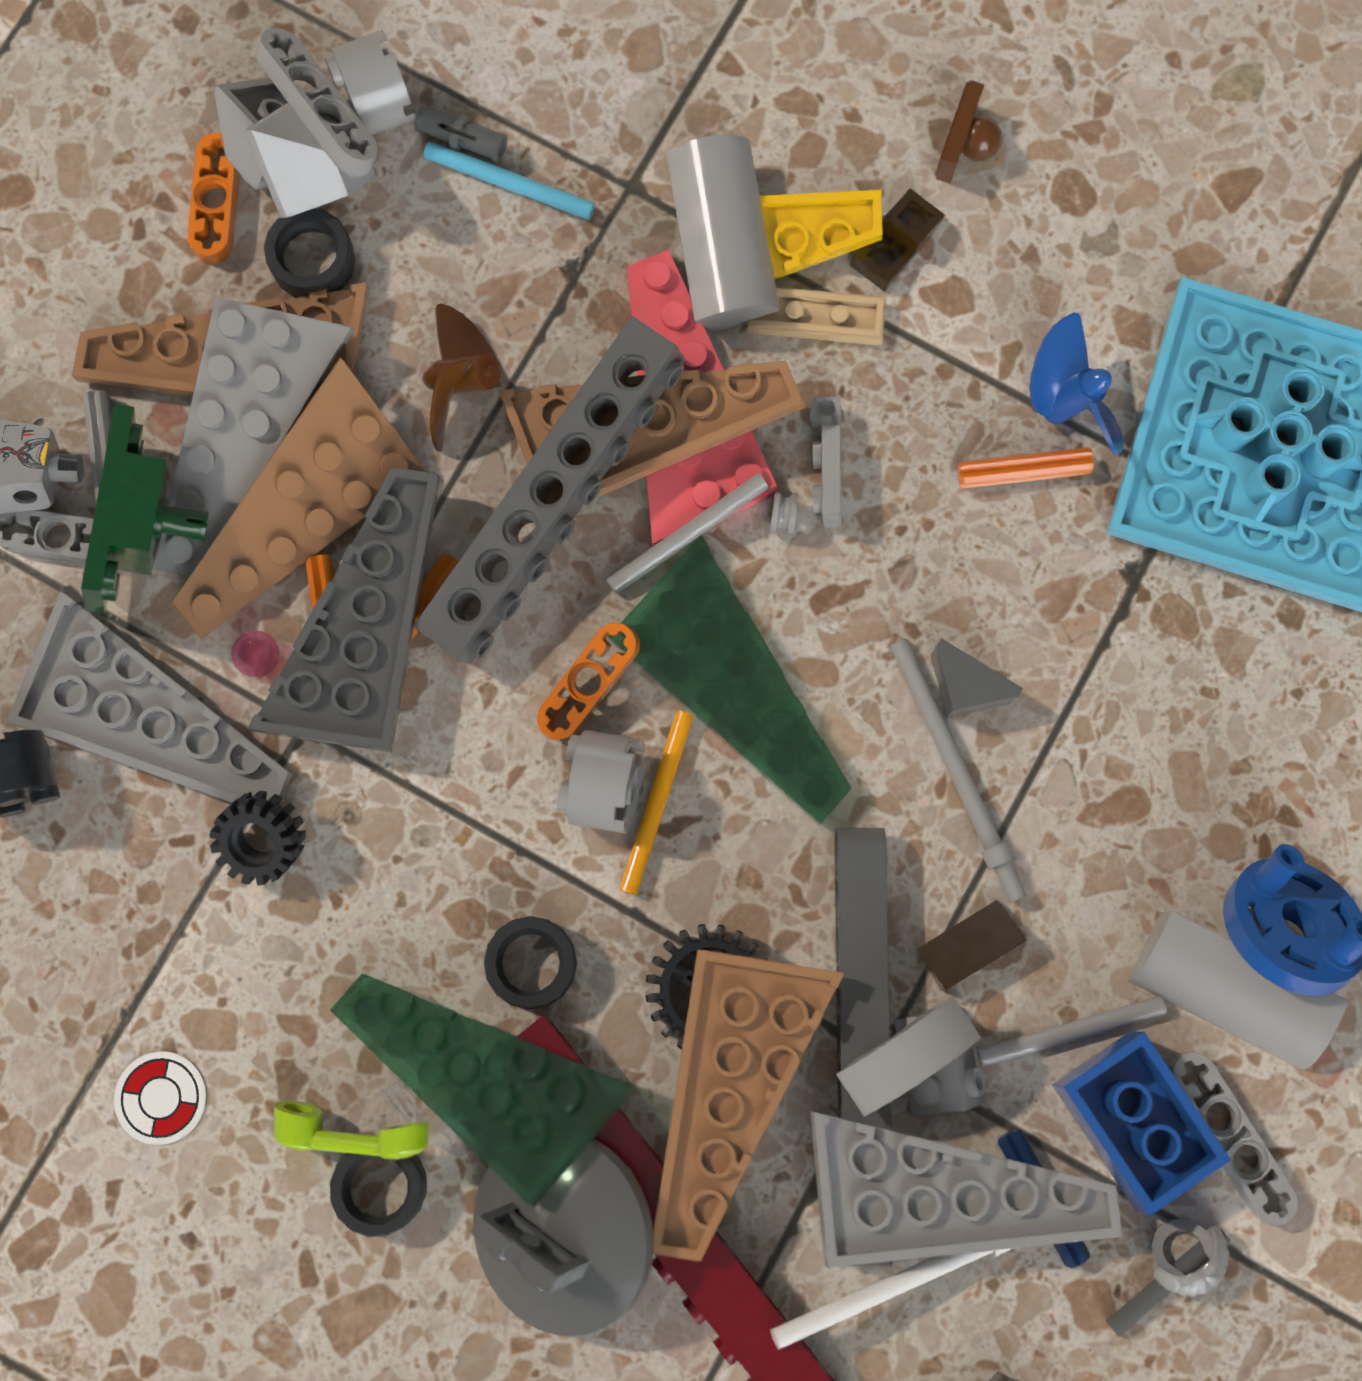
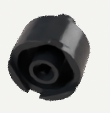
[0,730,61,818]

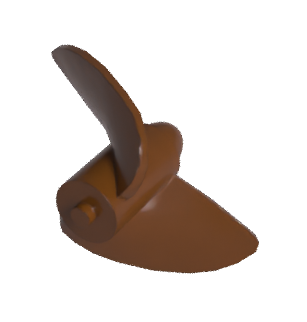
[422,303,503,452]

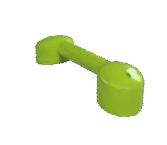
[273,1101,429,1160]

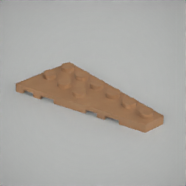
[172,358,426,639]
[498,360,805,504]
[653,949,844,1261]

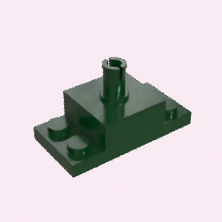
[81,404,209,614]

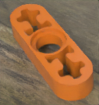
[187,132,240,264]
[537,623,640,740]

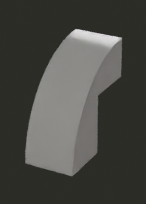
[836,996,981,1117]

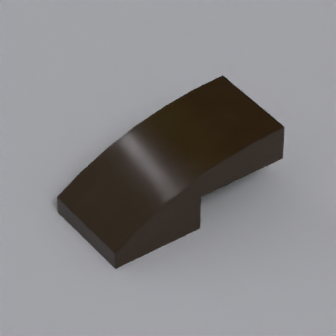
[850,188,945,292]

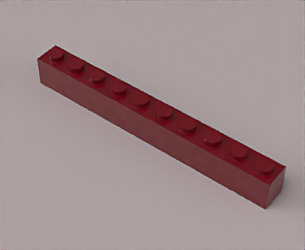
[497,1015,835,1381]

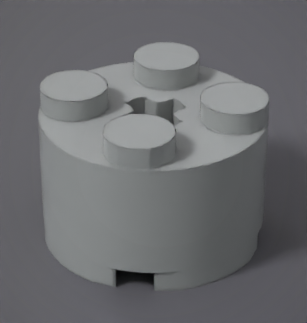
[325,30,415,135]
[557,730,645,834]

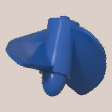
[1029,312,1124,455]

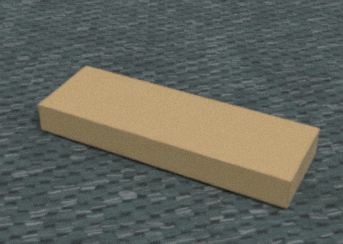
[747,287,886,346]

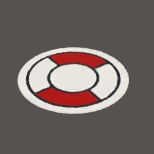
[114,1051,206,1145]

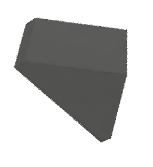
[930,638,1023,718]

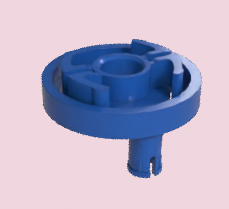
[1223,844,1362,996]

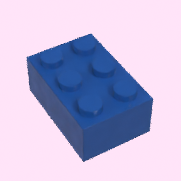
[1052,1031,1231,1216]

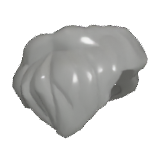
[1152,1219,1229,1297]

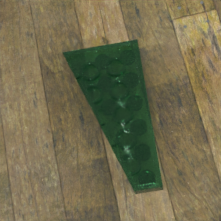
[330,973,636,1207]

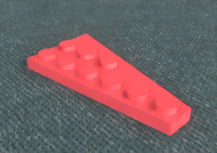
[627,249,779,547]

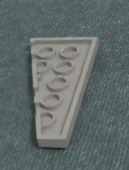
[154,297,354,577]

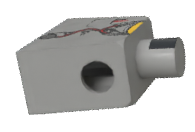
[0,419,84,514]

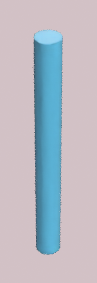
[423,141,596,221]

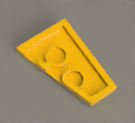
[760,190,882,280]

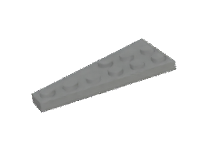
[6,591,292,805]
[810,1111,1122,1268]

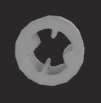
[770,491,798,535]

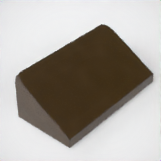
[916,900,1027,991]

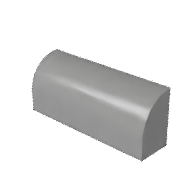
[666,134,780,332]
[1128,911,1349,1070]

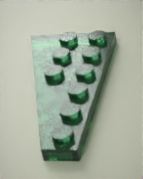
[608,535,852,826]

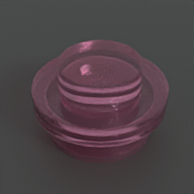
[231,630,279,677]

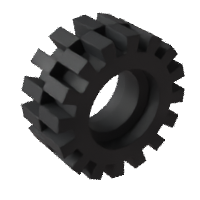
[209,791,306,886]

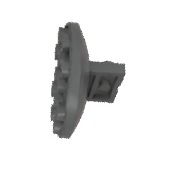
[471,1130,654,1336]

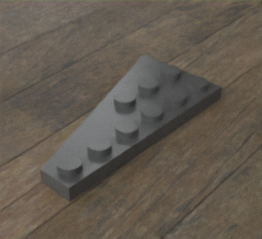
[247,467,440,752]

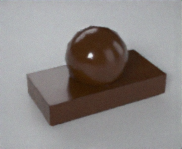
[935,80,1002,184]

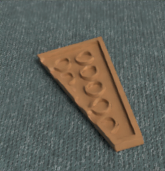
[72,282,370,403]

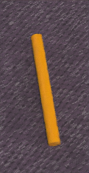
[619,710,694,896]

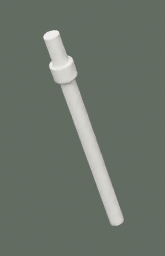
[771,1248,1013,1349]

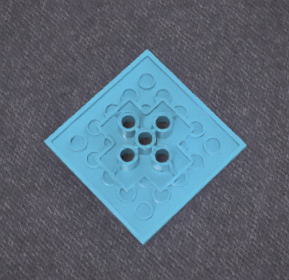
[1106,277,1362,612]

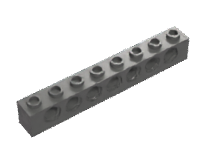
[413,316,686,665]

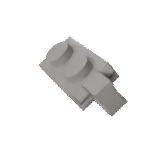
[809,396,842,528]

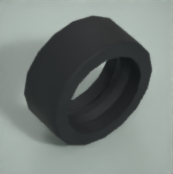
[263,208,355,298]
[484,916,577,1009]
[330,1153,427,1237]

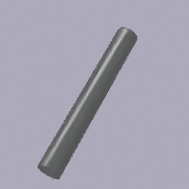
[1106,1226,1231,1337]

